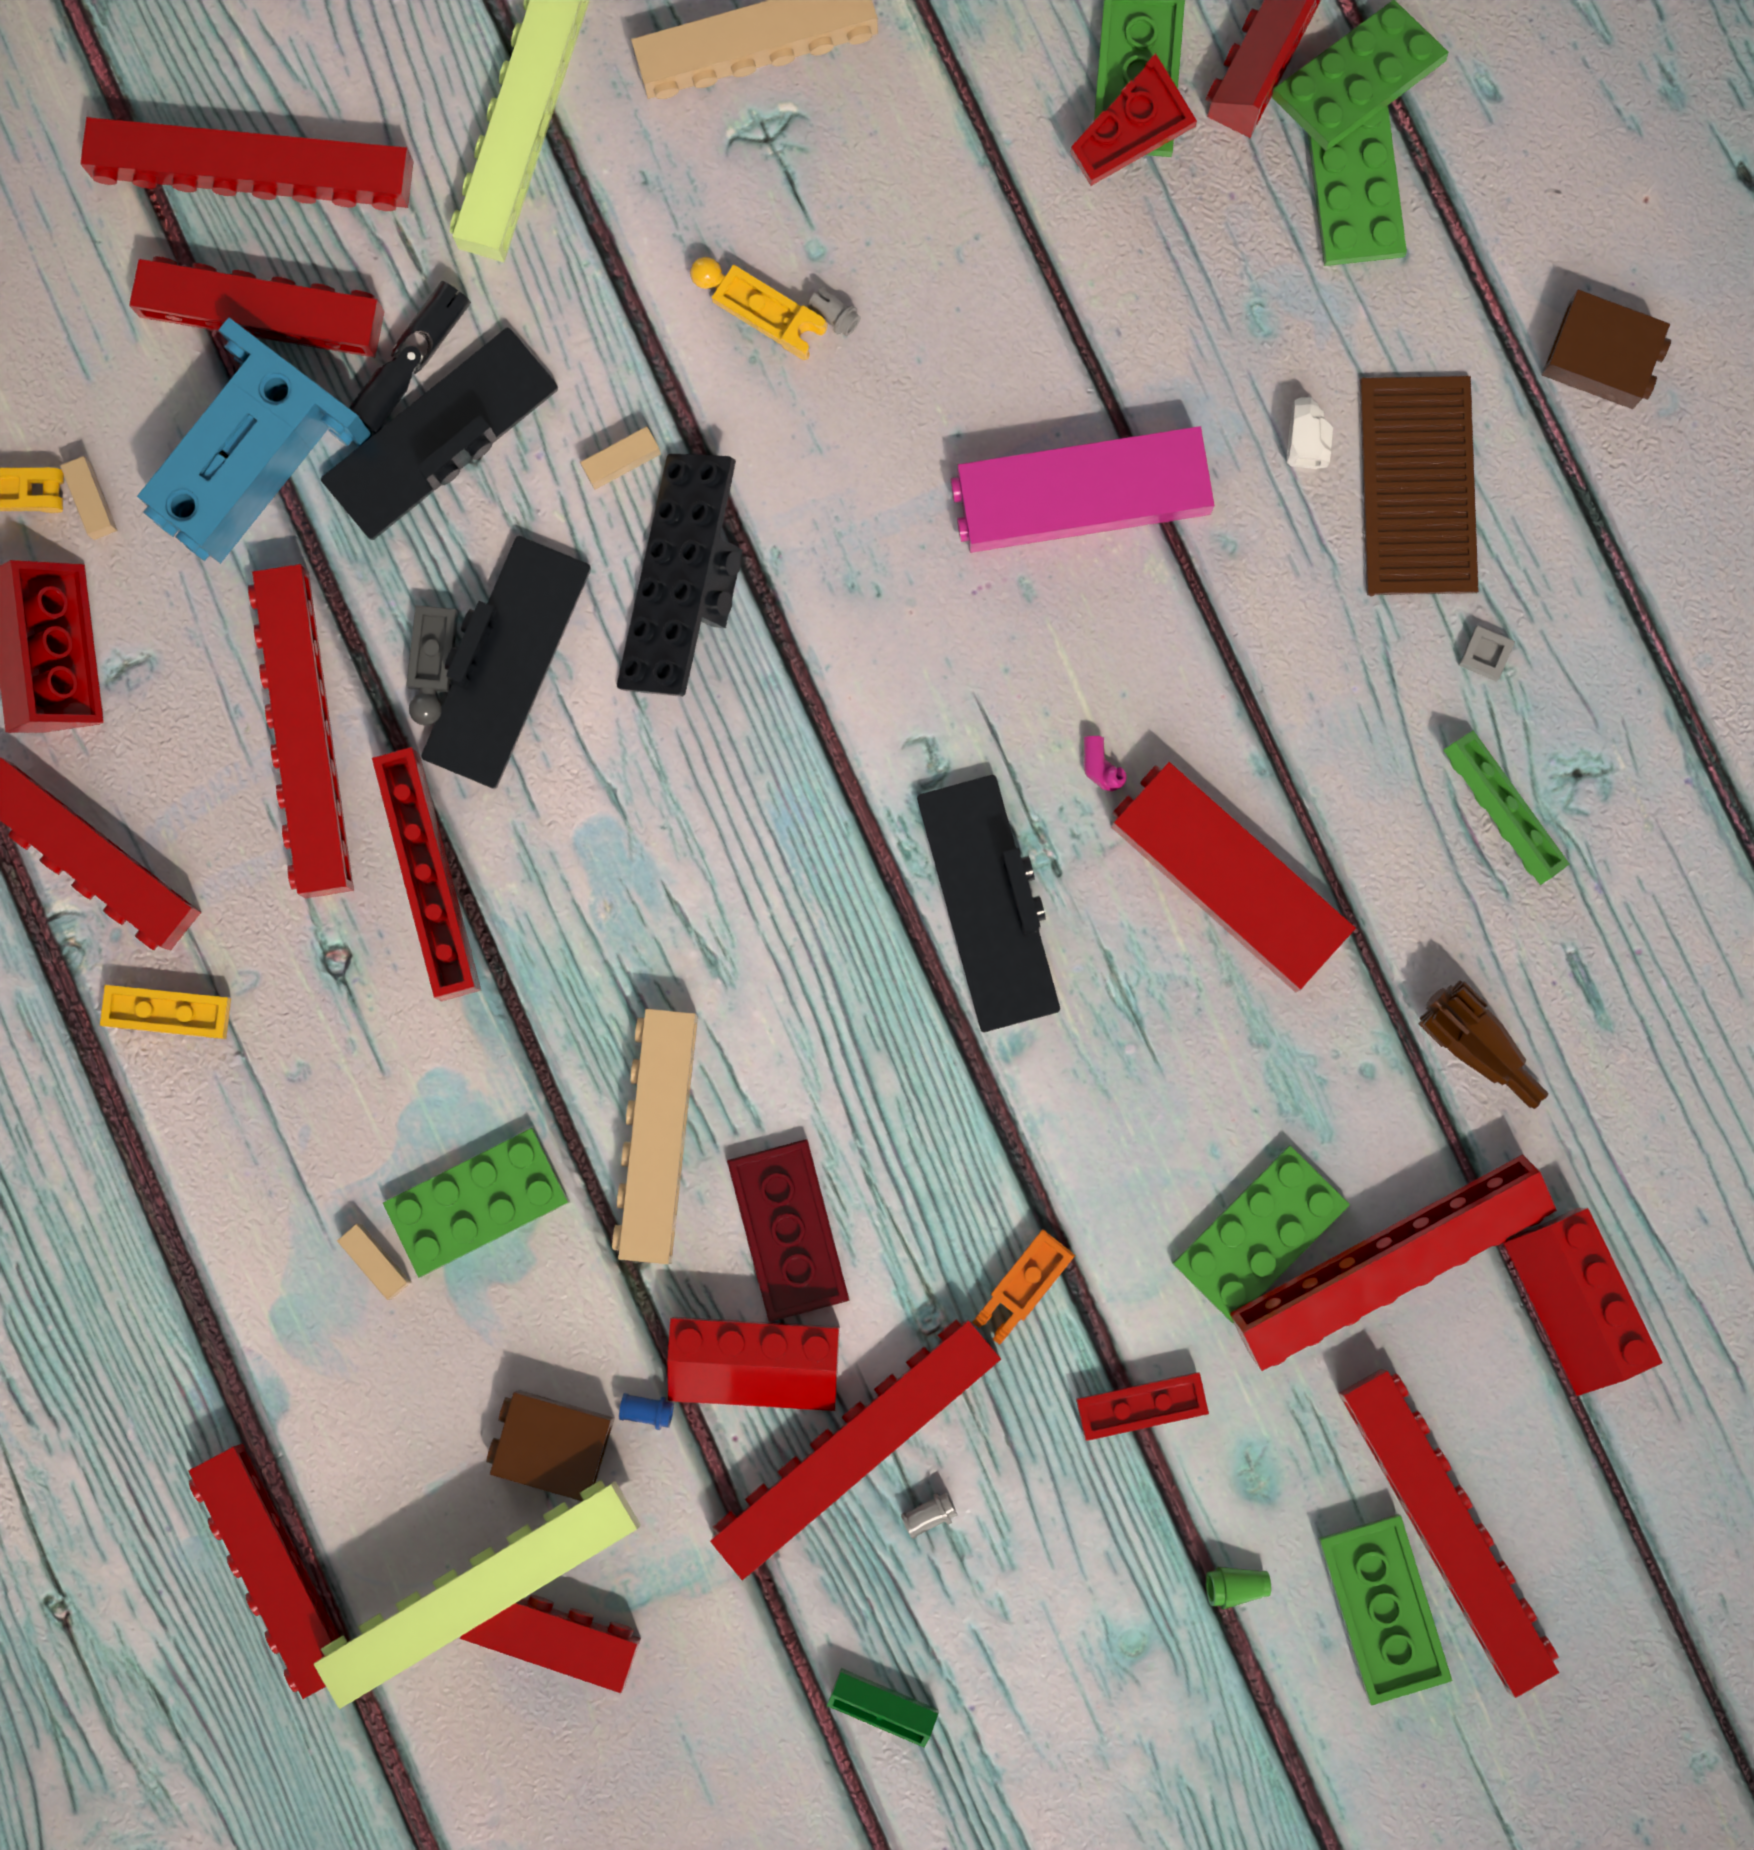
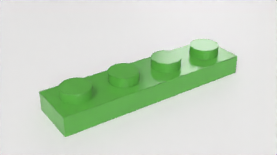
[1443,730,1570,885]

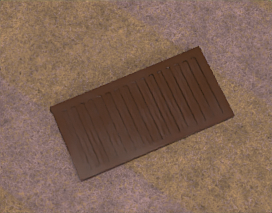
[1360,376,1479,597]

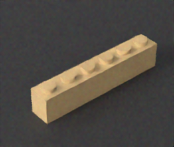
[631,0,878,99]
[612,1009,698,1264]

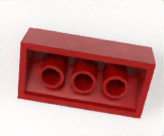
[1206,0,1322,138]
[0,560,104,733]
[1502,1208,1663,1396]
[667,1317,840,1411]

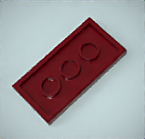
[727,1139,850,1322]

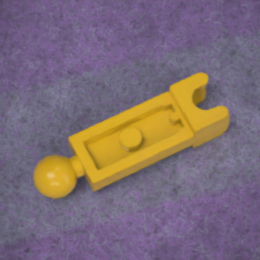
[690,257,828,360]

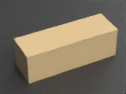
[580,426,661,490]
[60,456,118,540]
[337,1224,411,1300]

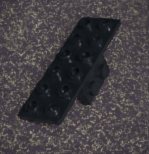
[321,328,558,540]
[617,454,743,697]
[421,536,591,789]
[917,775,1061,1033]

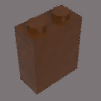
[1541,289,1671,409]
[486,1390,615,1501]

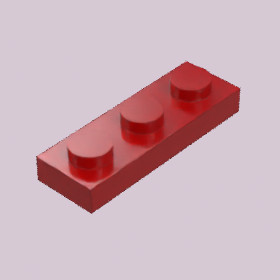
[1076,1372,1209,1441]

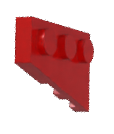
[1070,53,1197,186]

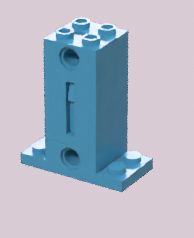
[137,317,372,564]

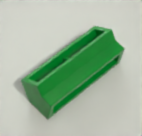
[827,1668,939,1748]

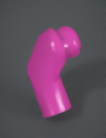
[1084,736,1127,792]

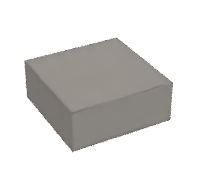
[1459,625,1515,682]

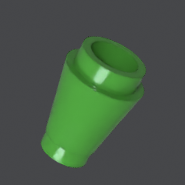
[1206,1566,1271,1610]

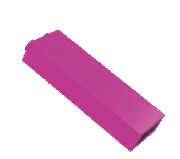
[951,426,1215,553]

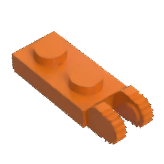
[972,1229,1076,1345]

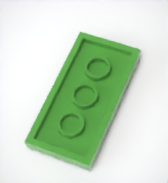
[1094,0,1185,157]
[1272,0,1449,151]
[1307,105,1407,266]
[383,1128,570,1278]
[1172,1146,1350,1323]
[1318,1514,1452,1706]

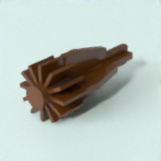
[1418,980,1549,1109]

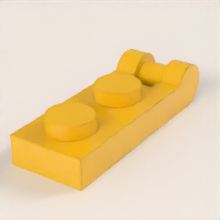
[0,467,64,513]

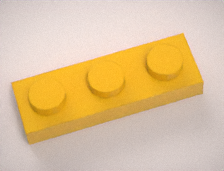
[100,985,231,1039]

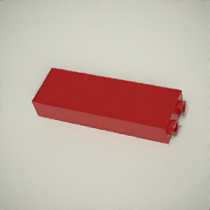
[1111,762,1356,993]

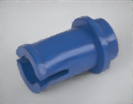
[619,1393,674,1430]

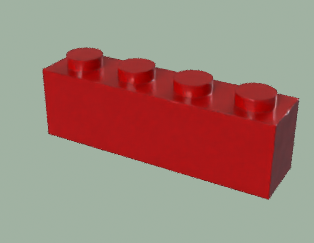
[460,1595,641,1693]

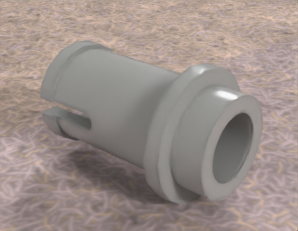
[808,286,861,336]
[901,1493,958,1539]

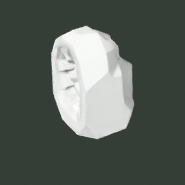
[1287,397,1333,469]

